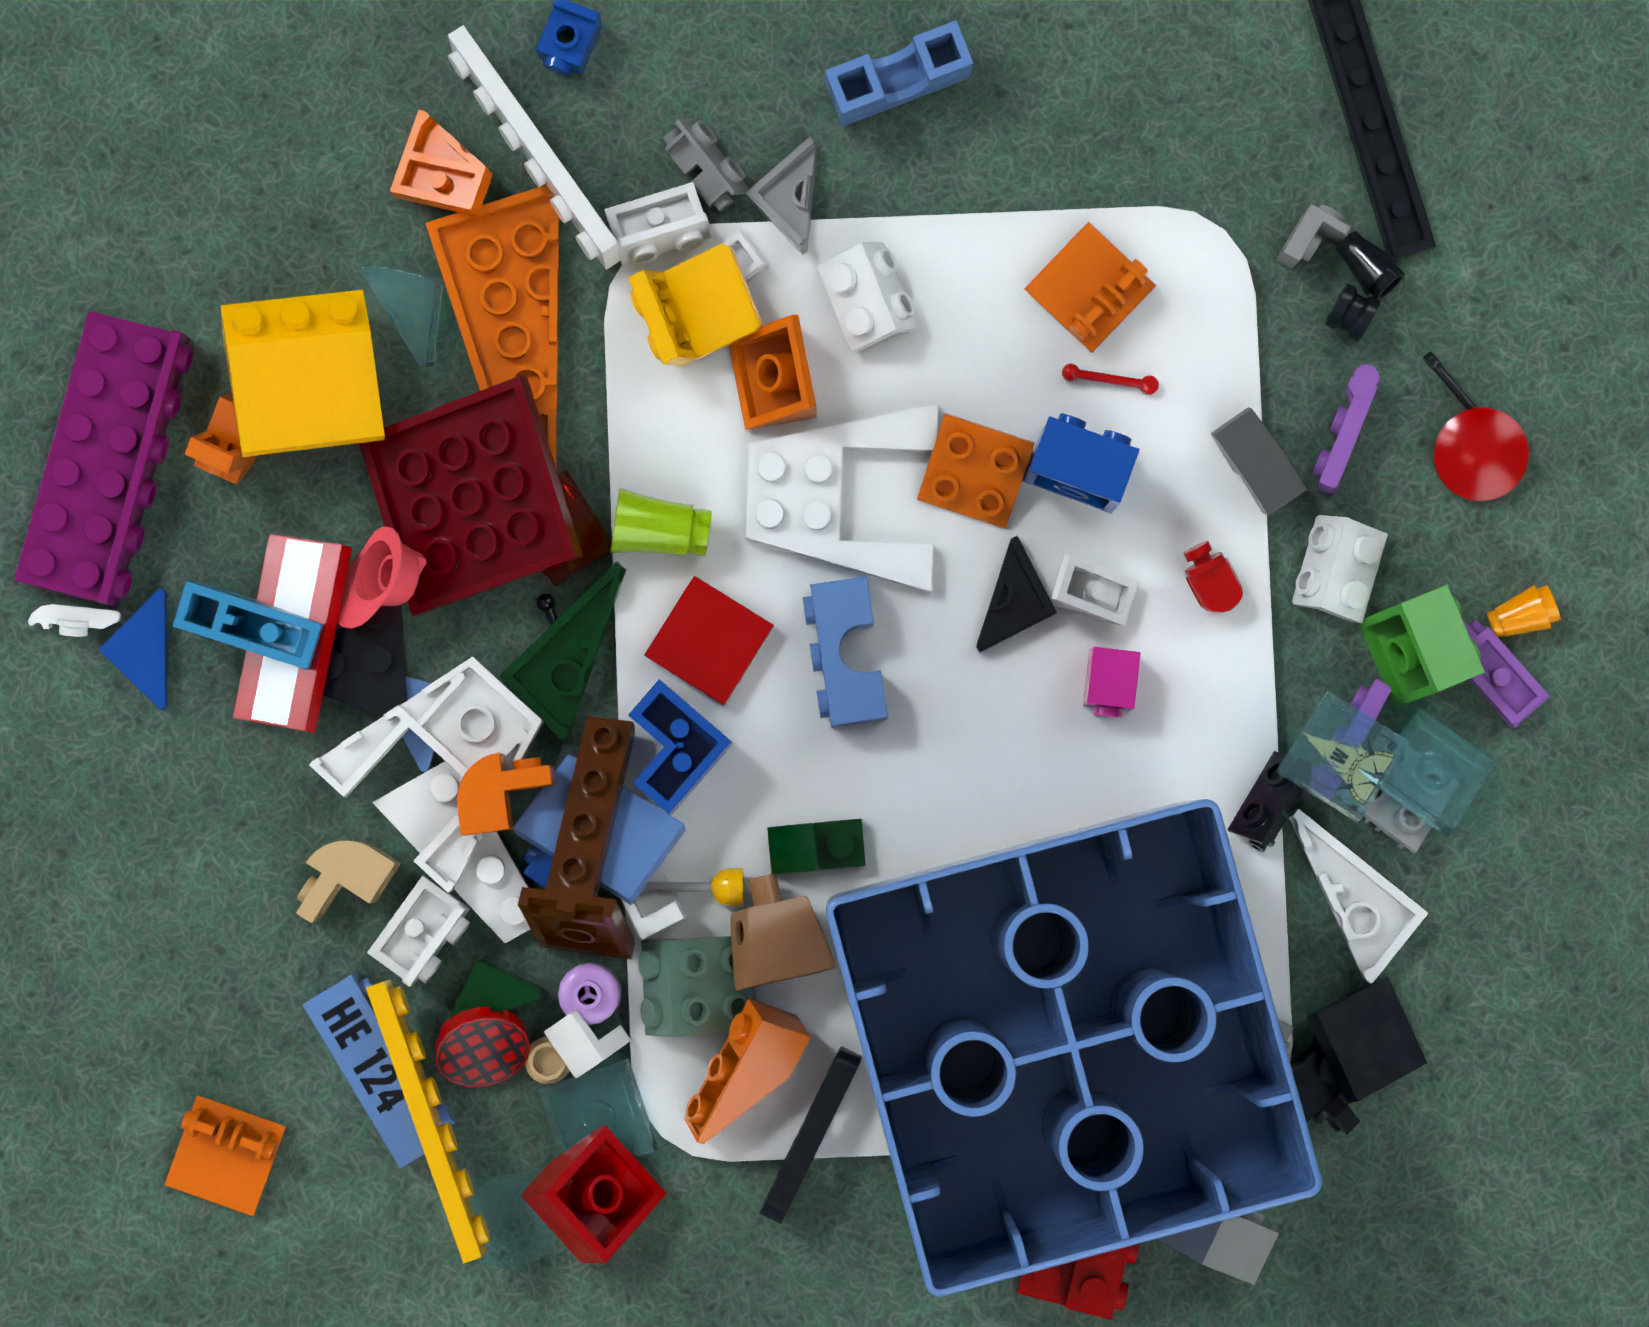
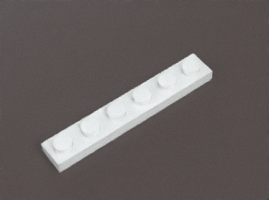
[448,25,622,270]

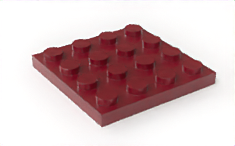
[359,376,583,616]

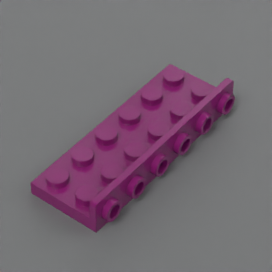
[14,311,194,607]

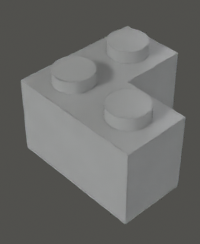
[1158,1211,1279,1285]

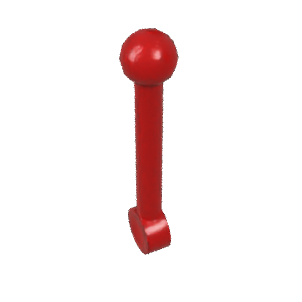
[1062,363,1159,395]

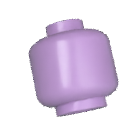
[558,962,622,1025]

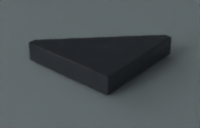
[976,536,1057,653]

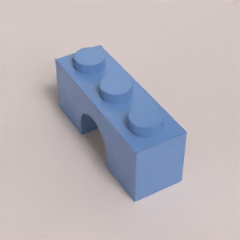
[825,20,974,127]
[802,576,888,728]

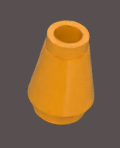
[1486,585,1561,638]

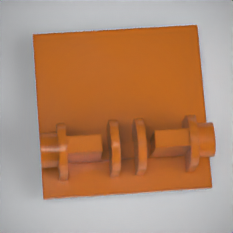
[1024,222,1157,353]
[917,413,1035,529]
[164,1095,286,1216]

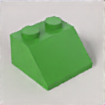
[1358,584,1485,707]

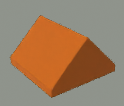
[729,315,817,430]

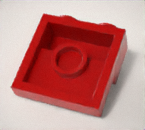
[1016,1243,1140,1320]

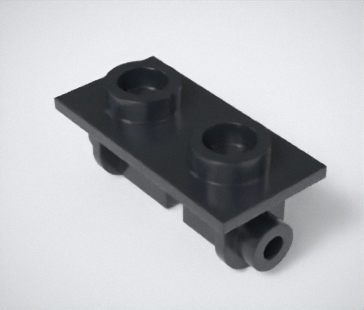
[1227,751,1311,853]

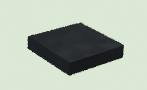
[1307,976,1427,1104]

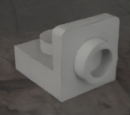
[1276,204,1351,269]

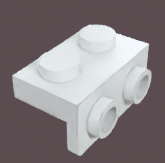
[604,182,711,266]
[817,242,917,352]
[1292,515,1388,623]
[367,876,471,987]

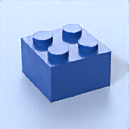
[1023,413,1140,514]

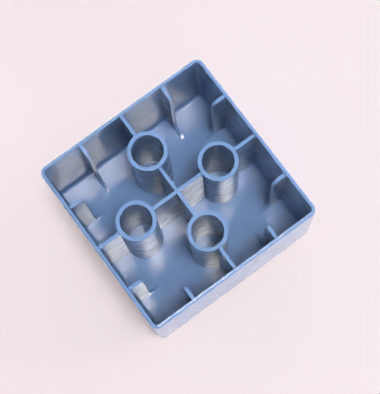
[826,799,1322,1297]

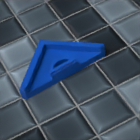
[99,587,169,711]

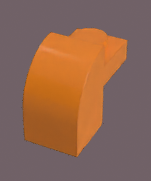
[185,393,258,484]
[457,752,556,836]

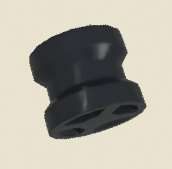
[1325,283,1381,342]

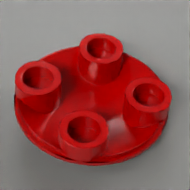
[1434,407,1529,501]

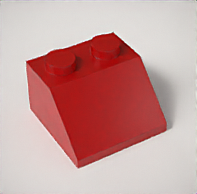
[520,1125,667,1263]

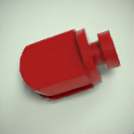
[1183,541,1243,613]

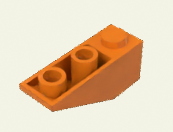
[684,999,811,1144]

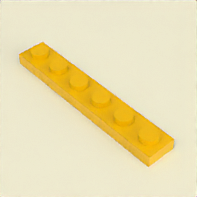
[366,979,491,1264]

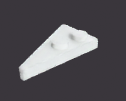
[1289,809,1428,984]

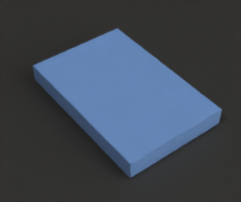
[513,754,686,905]

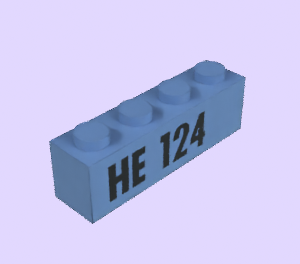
[302,973,456,1169]

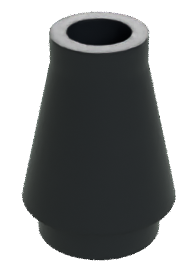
[1336,231,1405,300]

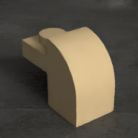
[296,841,401,923]

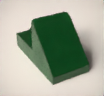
[767,818,866,874]

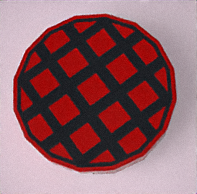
[433,1007,530,1087]

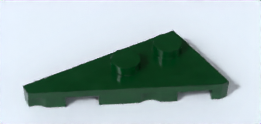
[499,561,626,741]

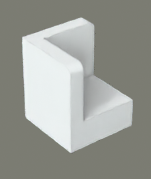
[621,868,686,940]
[544,1010,631,1079]

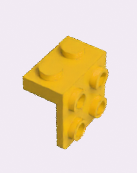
[628,244,762,366]

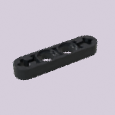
[759,1046,863,1224]

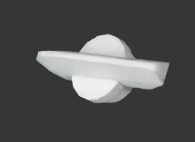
[28,604,121,637]

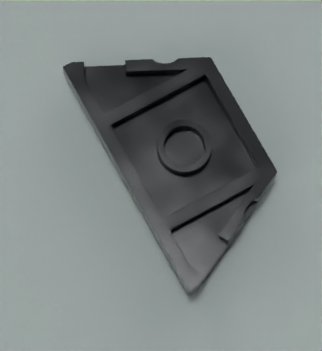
[323,605,408,717]

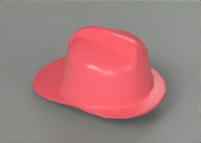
[338,526,426,629]

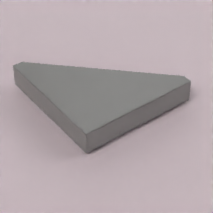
[745,137,817,255]

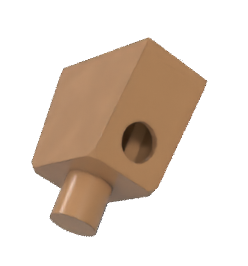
[730,874,836,991]

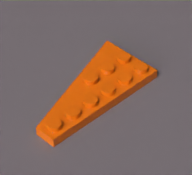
[425,185,560,471]

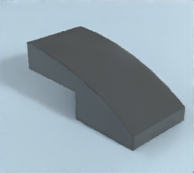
[1210,407,1307,516]

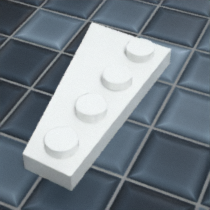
[372,761,531,943]

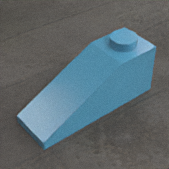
[172,581,324,670]

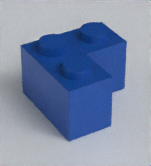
[628,679,734,815]

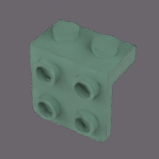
[638,936,755,1037]

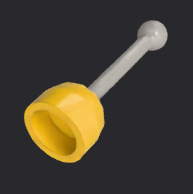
[638,868,744,906]

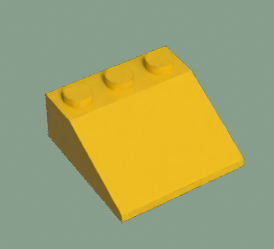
[220,290,385,457]

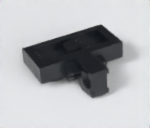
[1291,1039,1360,1135]

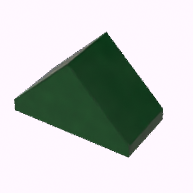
[449,959,545,1019]

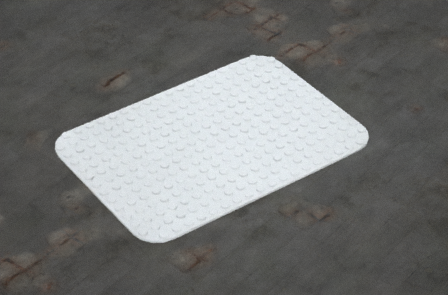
[604,206,1293,1162]

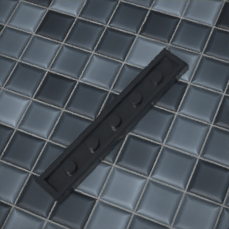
[1308,0,1436,260]

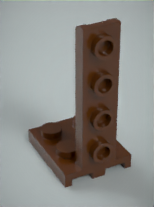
[518,716,635,959]

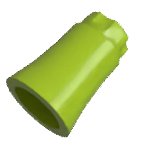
[610,487,712,556]

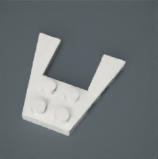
[745,403,938,592]
[309,657,544,893]

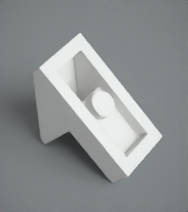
[1051,553,1139,626]

